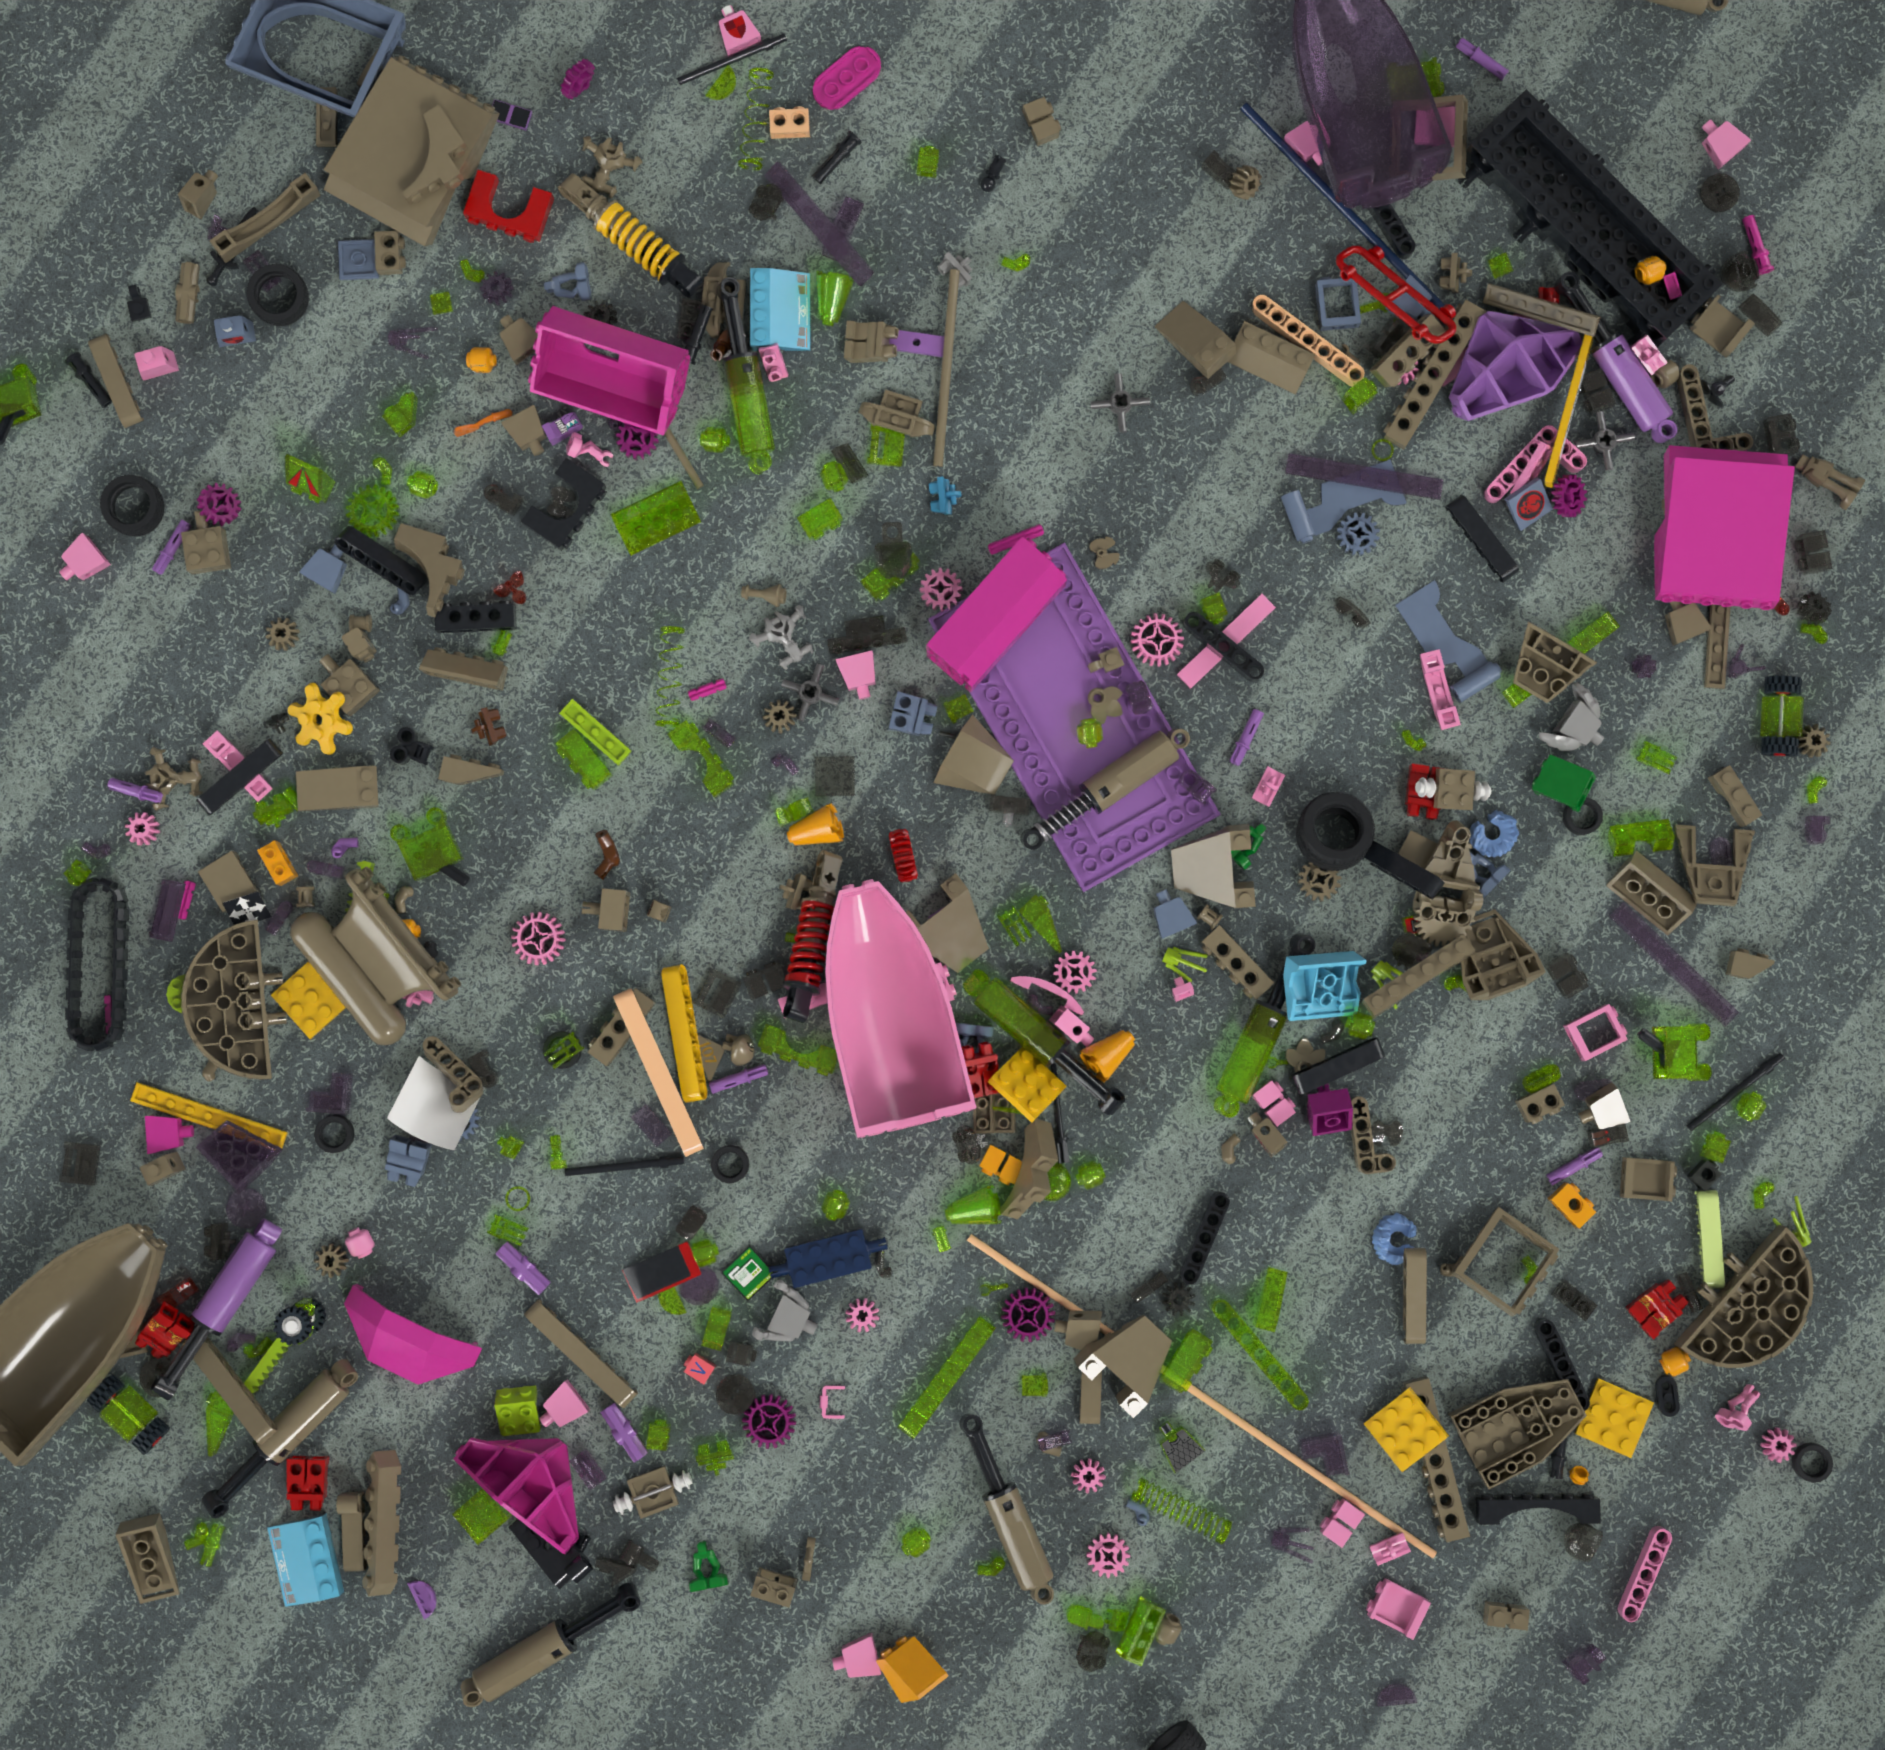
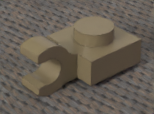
[1088,647,1124,673]

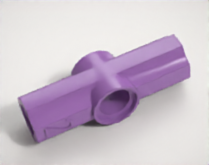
[495,1241,551,1295]
[600,1402,648,1462]

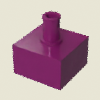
[1307,1083,1353,1136]

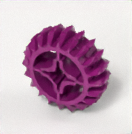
[1001,1287,1055,1342]
[742,1394,796,1449]

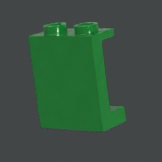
[1532,754,1596,813]

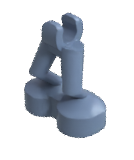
[544,262,592,301]
[1470,852,1511,898]
[955,1022,994,1053]

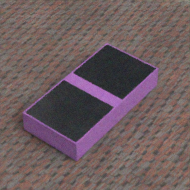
[492,99,532,131]

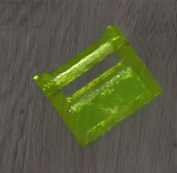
[867,424,905,467]

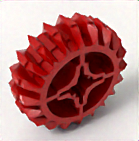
[889,829,918,882]

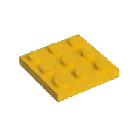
[271,962,345,1039]
[988,1046,1067,1123]
[1575,1378,1654,1458]
[1363,1387,1449,1472]

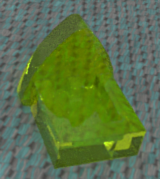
[943,694,974,724]
[1022,1373,1048,1397]

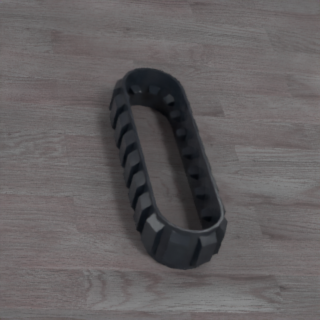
[65,878,129,1051]

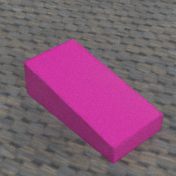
[1663,272,1682,300]

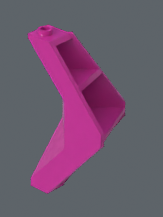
[453,1438,579,1554]

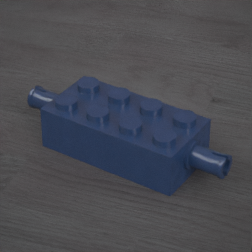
[769,1228,888,1288]

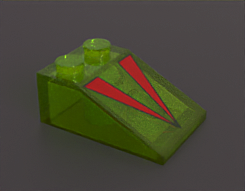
[285,454,335,504]

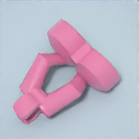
[566,432,613,467]
[1715,1384,1760,1431]

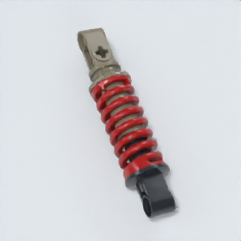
[782,850,842,1023]

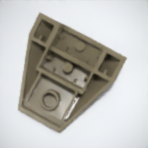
[1460,909,1546,1000]

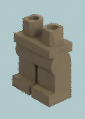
[844,321,899,363]

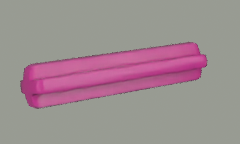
[988,524,1044,555]

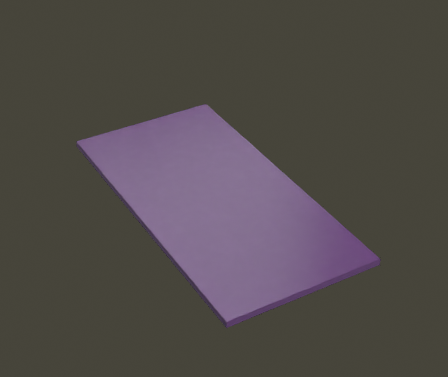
[928,542,1221,892]

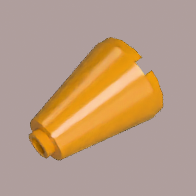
[787,803,844,845]
[1080,1030,1135,1083]

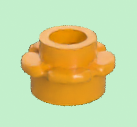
[1569,1466,1589,1485]

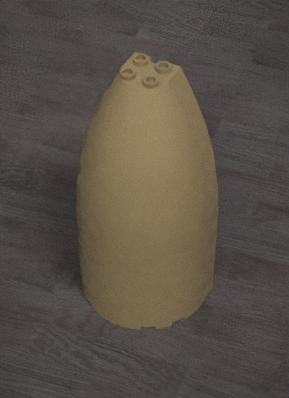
[0,1223,168,1466]

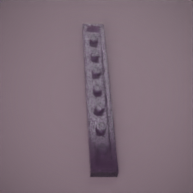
[764,161,874,286]
[1285,453,1443,500]
[1609,902,1739,1027]

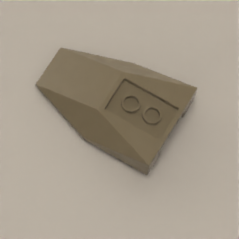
[1448,1379,1587,1489]

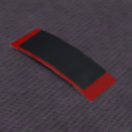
[622,1242,701,1303]

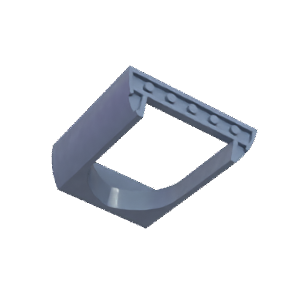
[225,0,406,118]

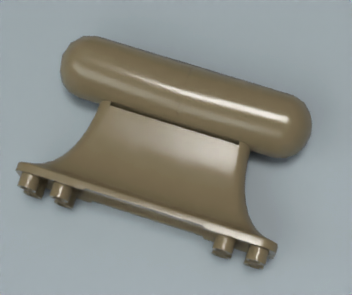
[290,867,461,1045]

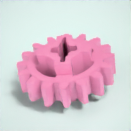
[920,568,963,611]
[1053,951,1097,994]
[1086,1532,1130,1578]

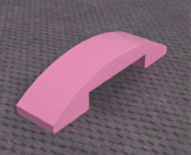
[1420,649,1461,730]
[203,730,273,802]
[1010,976,1084,1016]

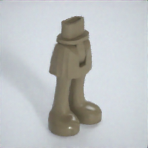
[1795,454,1865,510]

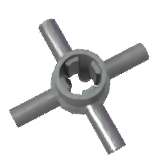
[1091,373,1150,433]
[1574,411,1635,471]
[781,664,839,722]

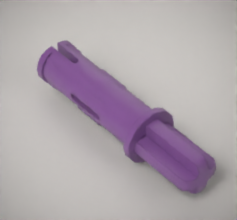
[1456,38,1509,81]
[152,519,191,575]
[1230,709,1264,766]
[108,778,163,803]
[709,1064,768,1094]
[1546,1147,1603,1186]

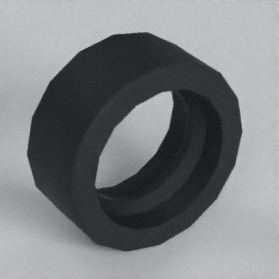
[1563,797,1603,835]
[543,1031,582,1069]
[314,1115,355,1153]
[711,1145,750,1184]
[1791,1442,1833,1483]

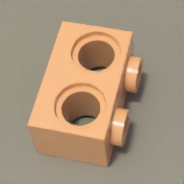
[769,106,810,139]

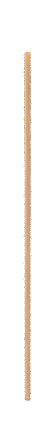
[967,1234,1437,1558]

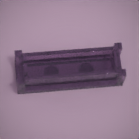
[149,879,186,942]

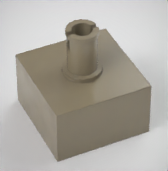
[582,888,630,932]

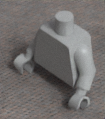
[752,1279,818,1342]

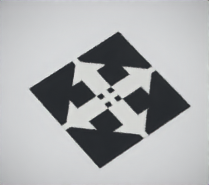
[222,892,272,925]

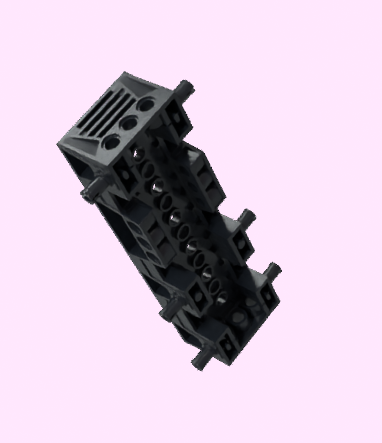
[1458,89,1722,348]

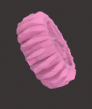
[1131,613,1184,667]
[511,912,566,965]

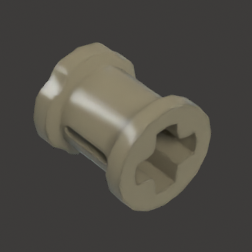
[349,614,372,632]
[296,887,315,908]
[1197,904,1223,930]

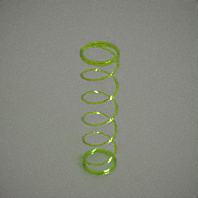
[738,67,774,170]
[655,626,686,727]

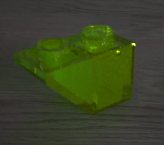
[382,392,418,438]

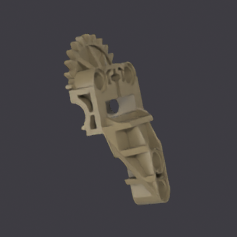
[1412,820,1483,947]

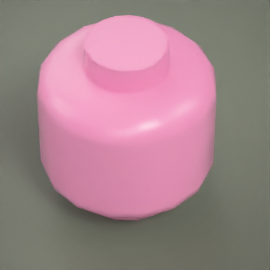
[345,1227,375,1259]

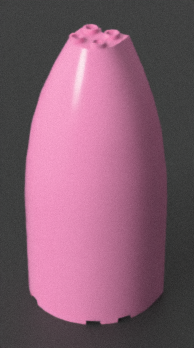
[825,879,976,1138]

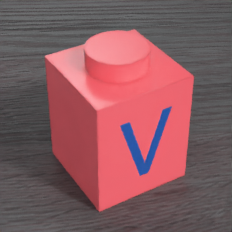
[684,1353,716,1384]

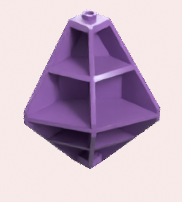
[1449,311,1582,421]

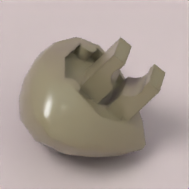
[722,1034,755,1066]

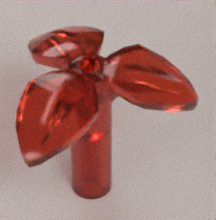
[493,570,526,604]

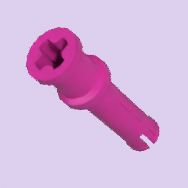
[1742,215,1774,276]

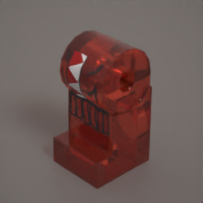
[156,1277,199,1313]

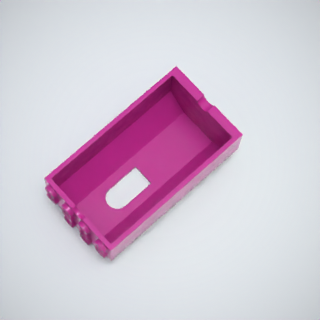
[528,306,691,436]
[926,536,1067,692]

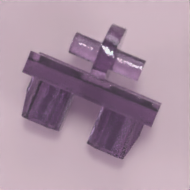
[569,1448,607,1490]

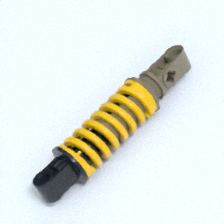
[558,173,704,298]

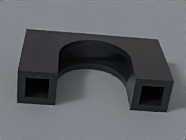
[521,458,607,551]

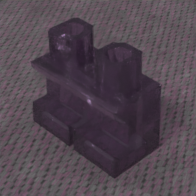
[1562,1644,1607,1685]

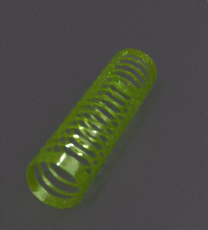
[1131,1477,1232,1545]

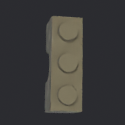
[1708,765,1762,827]

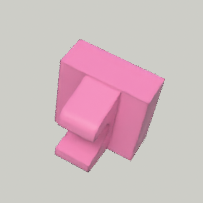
[1172,977,1194,1002]

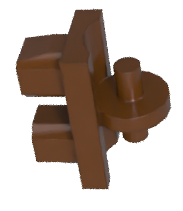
[471,707,506,746]

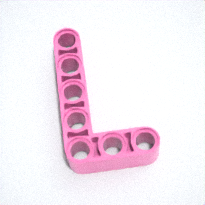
[1484,425,1587,503]

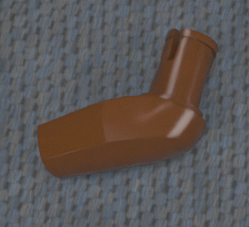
[710,330,746,361]
[593,830,620,880]

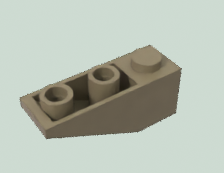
[438,754,504,785]

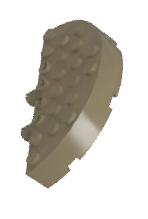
[181,920,287,1080]
[1674,1225,1813,1368]

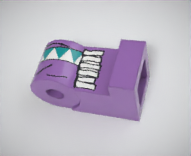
[542,412,583,446]

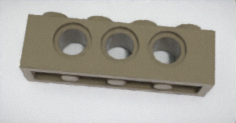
[1370,314,1446,387]
[1201,925,1274,1000]
[588,988,656,1066]

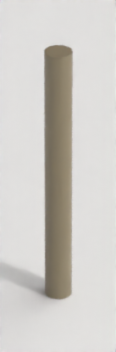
[664,428,704,490]

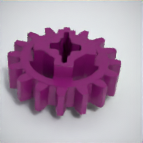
[560,59,595,100]
[616,423,659,460]
[1551,475,1587,517]
[197,483,241,526]

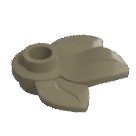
[1088,686,1123,724]
[1286,1038,1325,1073]

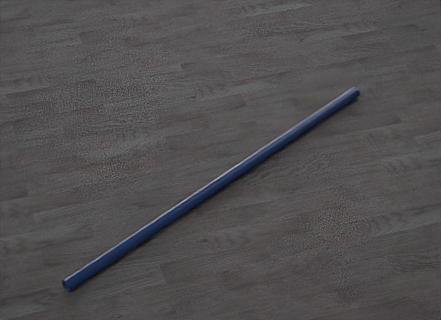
[1240,103,1471,343]

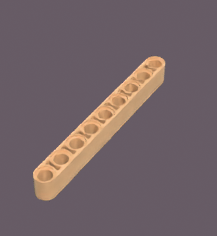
[613,988,704,1157]

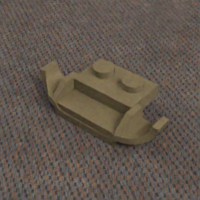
[701,262,746,338]
[858,390,935,437]

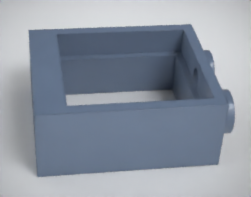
[1315,276,1361,331]

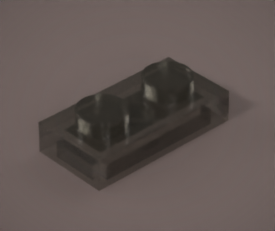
[831,443,869,484]

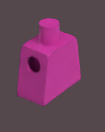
[145,1115,194,1154]

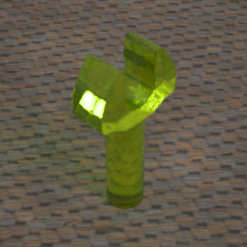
[1359,293,1389,314]

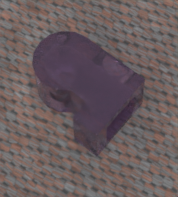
[1805,816,1830,845]

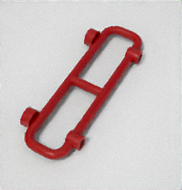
[1336,245,1457,344]

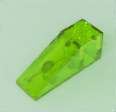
[1018,894,1062,954]
[1253,1267,1288,1332]
[206,1390,234,1457]

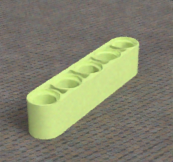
[1694,1190,1725,1289]

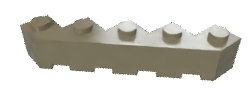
[362,1450,401,1597]

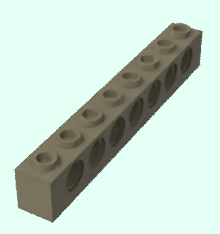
[1383,300,1486,450]
[1401,1376,1470,1542]

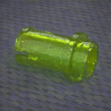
[492,630,513,656]
[281,786,298,812]
[932,1226,951,1252]

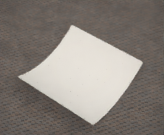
[387,1056,485,1150]

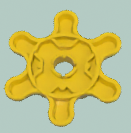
[288,683,353,755]

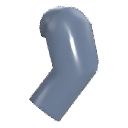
[390,588,410,615]
[1126,1497,1150,1526]

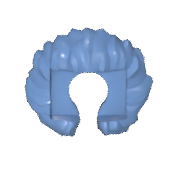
[1469,810,1519,857]
[1372,1213,1417,1265]

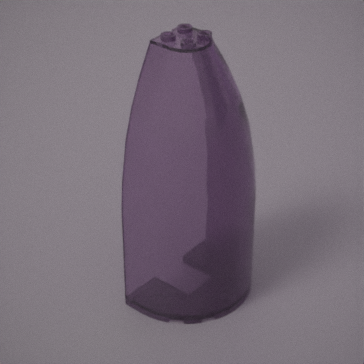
[1292,0,1452,209]

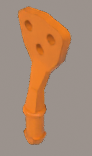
[454,409,513,437]

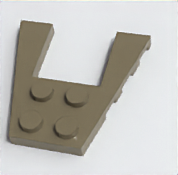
[1674,825,1755,906]

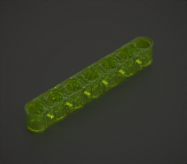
[1501,611,1620,708]
[1211,1298,1309,1410]
[897,1316,996,1439]

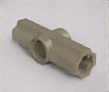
[175,262,200,324]

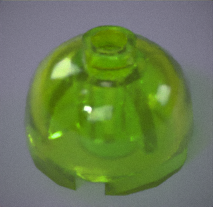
[1043,1162,1072,1202]

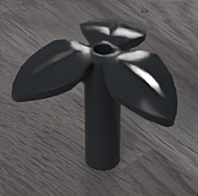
[1701,375,1735,407]

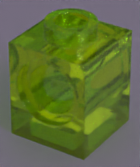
[917,146,939,178]
[1200,592,1228,625]
[1699,1131,1731,1163]
[646,1419,671,1451]

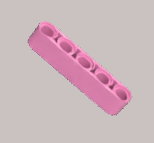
[1618,1526,1672,1622]

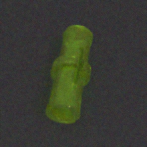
[199,1523,225,1567]

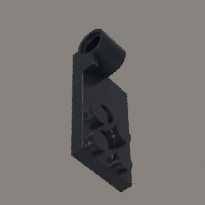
[509,1519,593,1589]

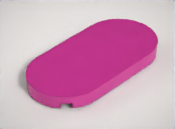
[813,46,881,110]

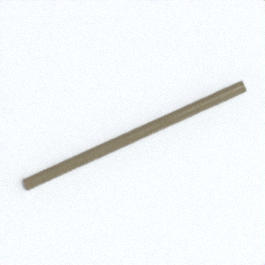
[933,269,960,467]

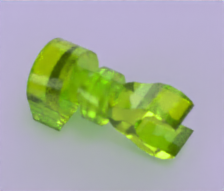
[550,1135,567,1170]

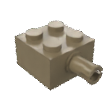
[181,510,231,575]
[319,654,380,717]

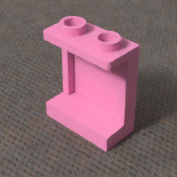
[1366,1578,1431,1640]

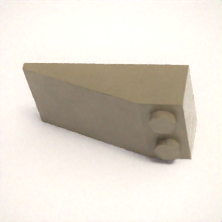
[1154,301,1237,379]
[296,766,379,811]
[115,1513,180,1604]

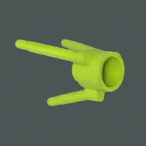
[1162,947,1208,982]
[1371,960,1403,1009]
[1772,1196,1812,1247]

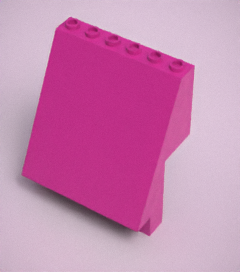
[1654,445,1795,610]

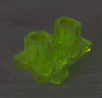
[253,793,294,828]
[695,1440,734,1476]

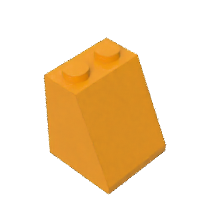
[876,1636,948,1703]

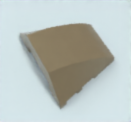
[1513,621,1597,703]
[933,714,1014,795]

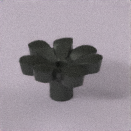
[263,712,289,734]

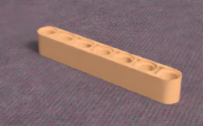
[1252,295,1365,387]

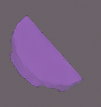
[407,1580,437,1620]

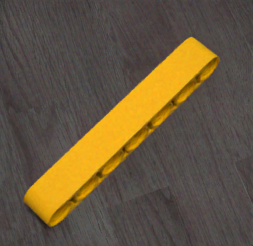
[661,964,707,1103]

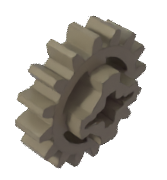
[1297,862,1342,902]

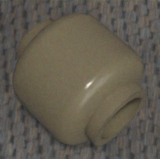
[1650,359,1680,389]
[1152,1613,1182,1645]

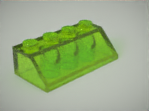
[610,481,701,556]

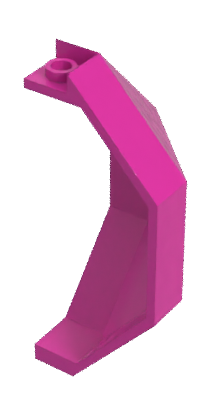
[344,1284,482,1385]

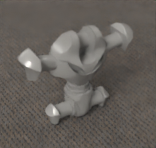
[748,605,814,670]

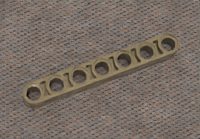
[524,1299,638,1409]
[182,1337,278,1445]

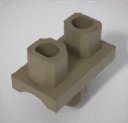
[1440,253,1473,293]
[779,874,813,910]

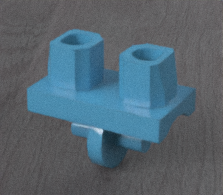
[929,476,962,515]

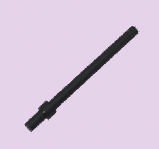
[677,34,787,85]
[1686,1053,1785,1132]
[565,1156,684,1176]

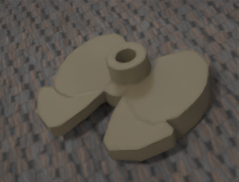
[1089,536,1120,569]

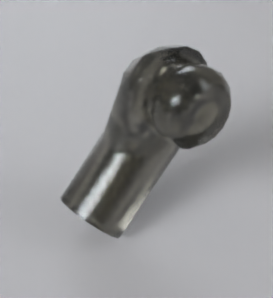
[874,1250,892,1278]

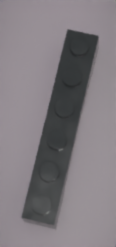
[1476,1493,1601,1525]

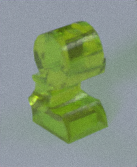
[774,797,814,828]

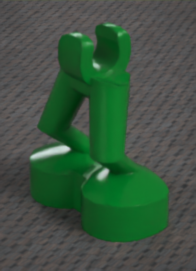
[1231,824,1266,871]
[689,1541,729,1592]

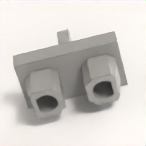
[938,252,973,289]

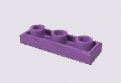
[889,330,944,357]

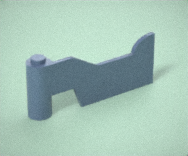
[1281,460,1406,544]
[1395,580,1502,703]

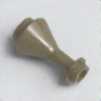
[741,584,787,607]

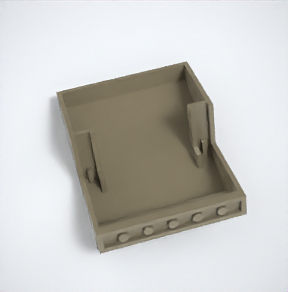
[324,55,500,246]

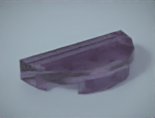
[1377,1683,1418,1707]

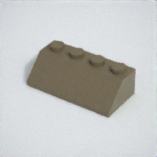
[1228,321,1315,395]
[419,647,508,691]
[1606,850,1697,936]

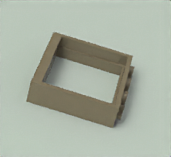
[1389,94,1468,184]
[1452,1207,1559,1317]

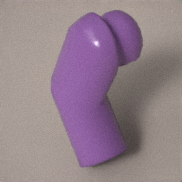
[331,837,359,858]

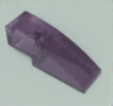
[822,196,864,263]

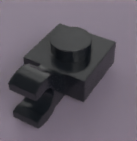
[127,285,152,322]

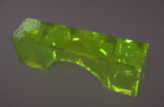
[667,720,735,799]
[758,1024,838,1076]

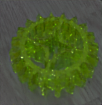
[346,484,400,538]

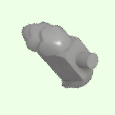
[1539,682,1604,751]

